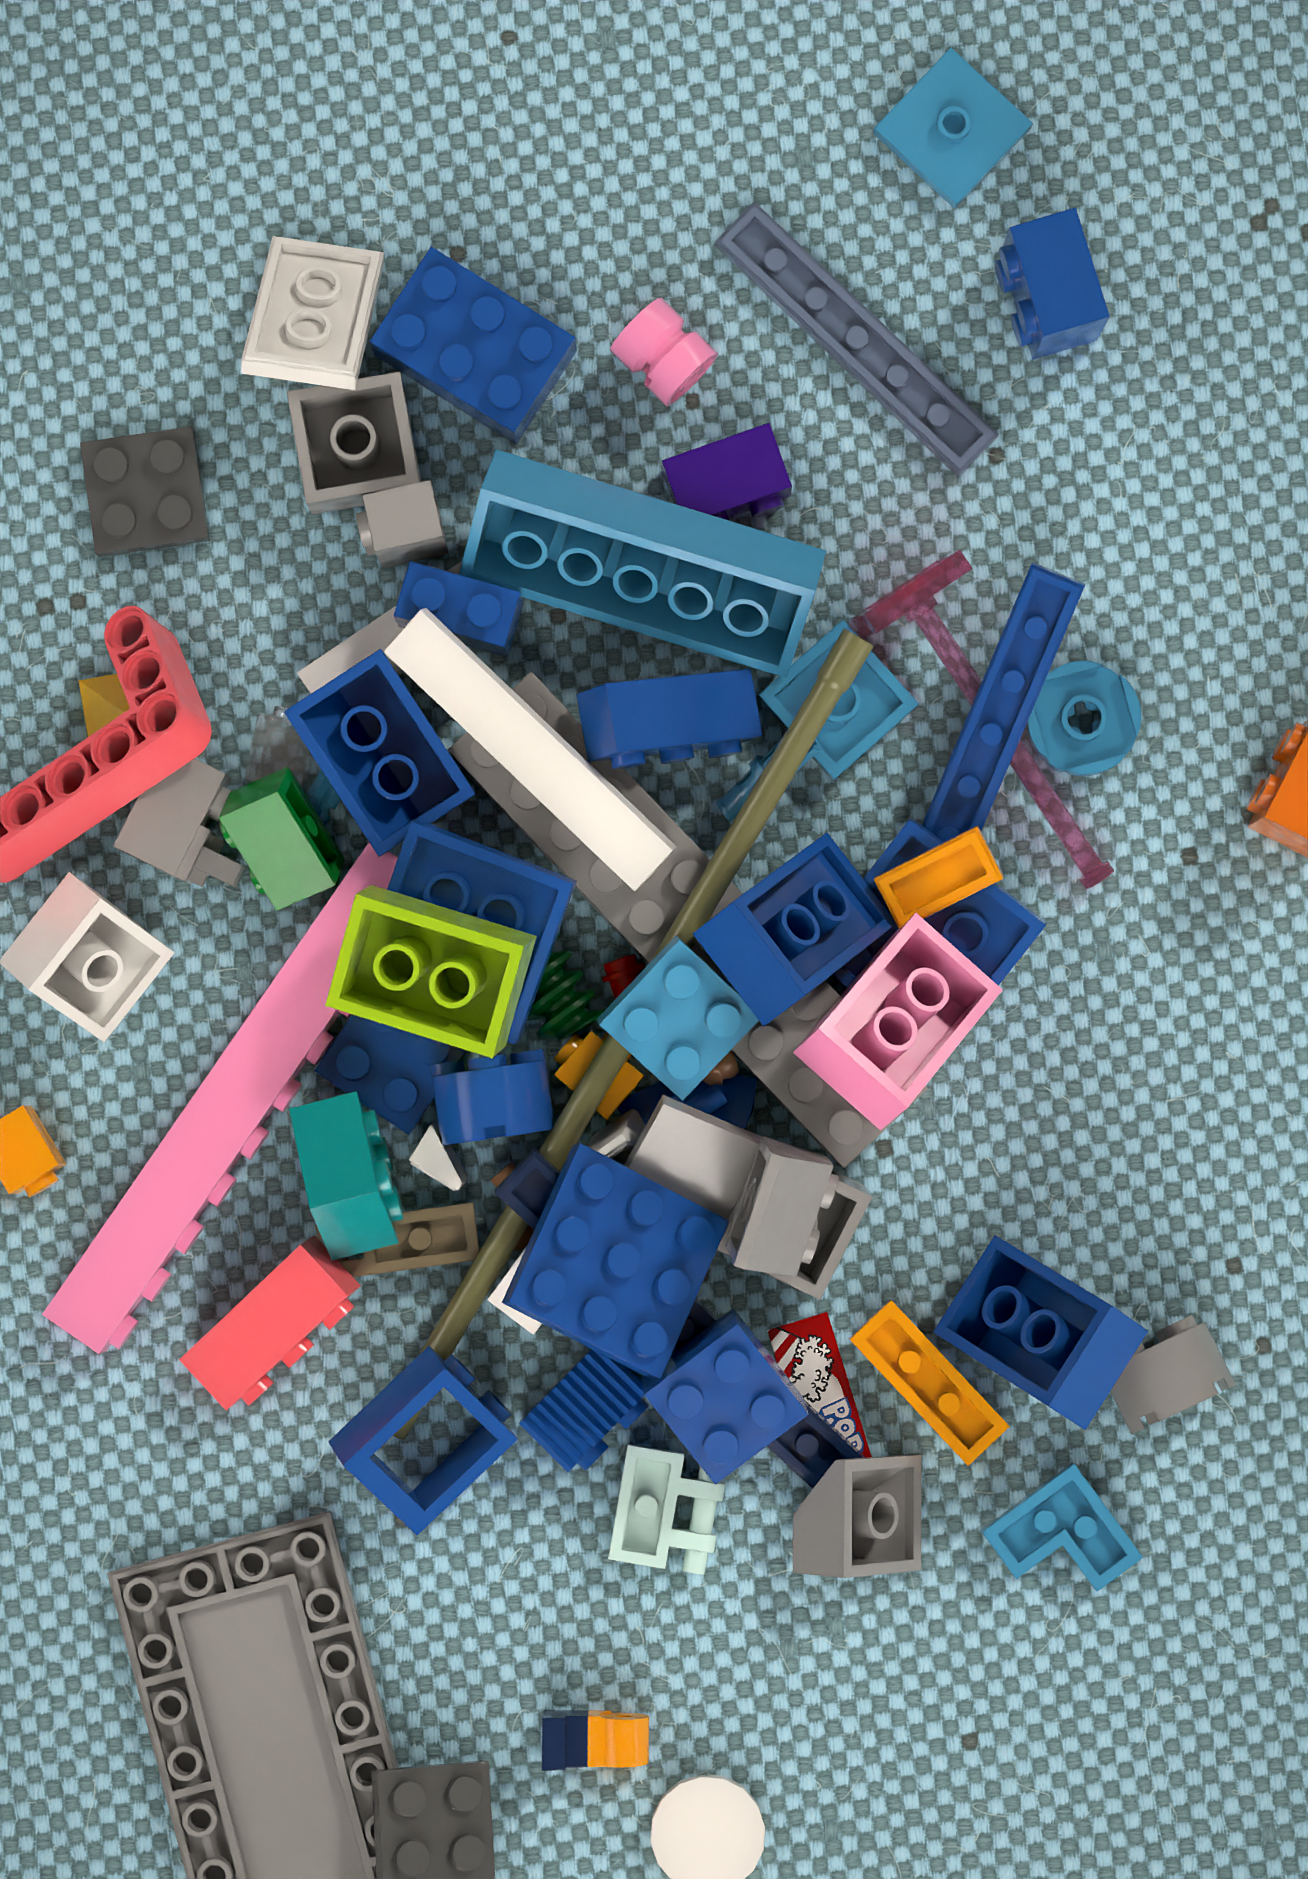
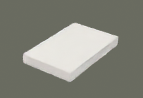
[241,236,384,390]

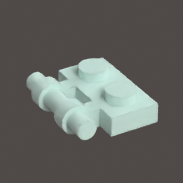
[608,1443,726,1574]

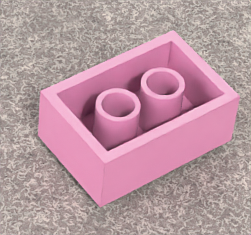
[793,913,1003,1131]

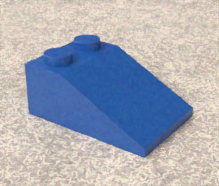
[692,832,896,1026]

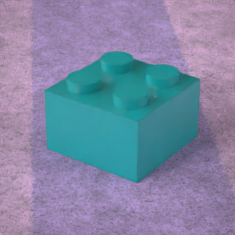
[289,1091,404,1260]

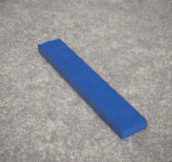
[922,562,1086,842]

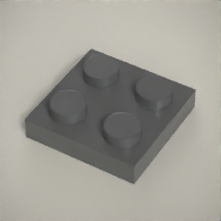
[80,426,210,557]
[371,1760,495,1879]

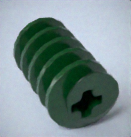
[527,931,605,1043]

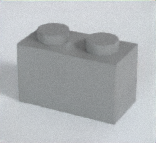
[356,480,449,569]

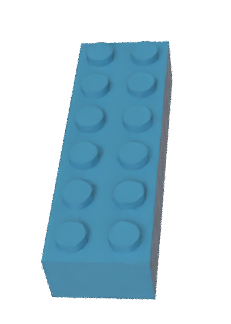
[459,449,826,678]

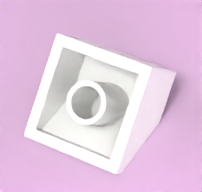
[0,872,174,1042]

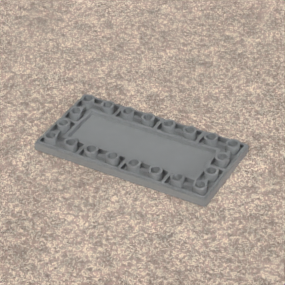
[107,1511,399,1879]

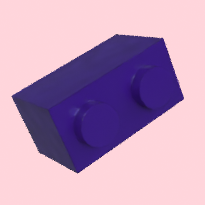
[662,423,792,521]

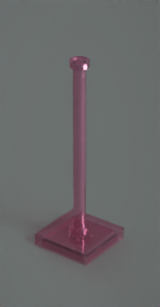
[850,549,1114,889]

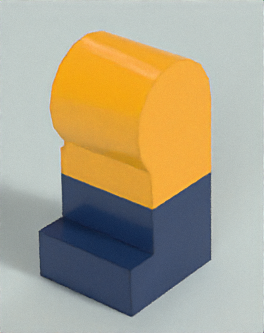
[542,1710,649,1771]

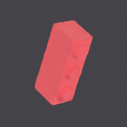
[179,1235,361,1410]

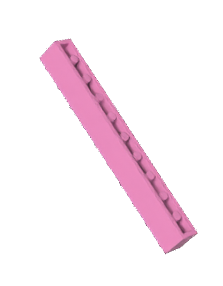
[42,843,398,1354]

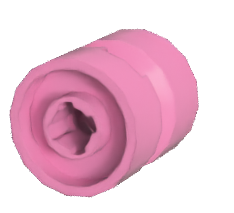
[610,297,718,407]

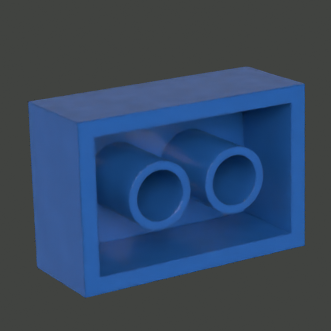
[369,246,577,445]
[933,1235,1148,1430]

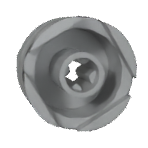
[1110,1315,1236,1434]

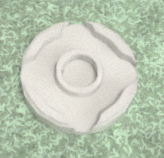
[650,1774,765,1879]

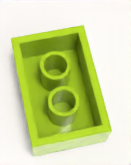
[325,885,537,1058]

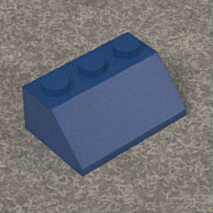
[284,648,475,857]

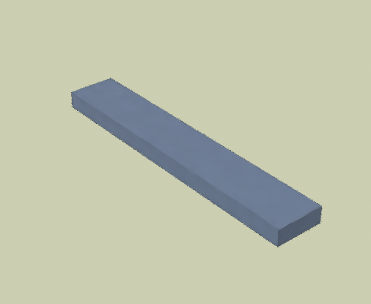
[715,201,999,478]

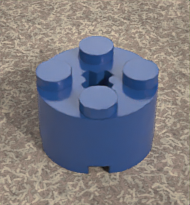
[430,1049,554,1145]

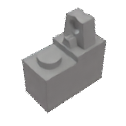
[113,758,246,888]

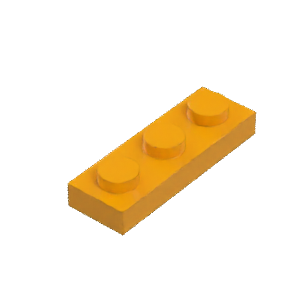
[848,1300,1010,1466]

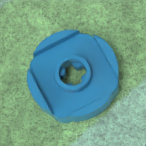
[1026,661,1142,776]

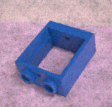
[328,1346,518,1535]

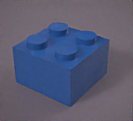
[994,207,1110,360]
[642,1308,809,1485]

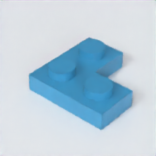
[980,1462,1143,1592]

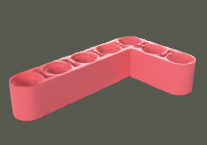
[0,606,212,883]

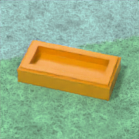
[874,825,1004,928]

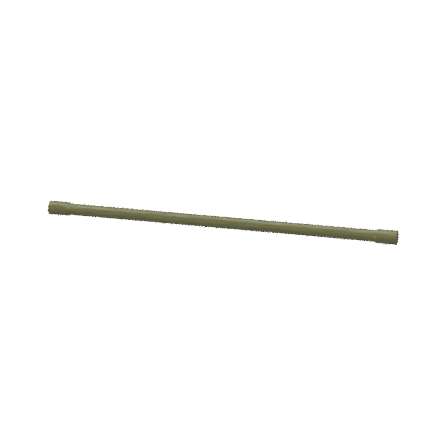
[393,628,874,1440]

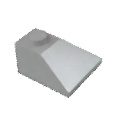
[792,1454,922,1578]

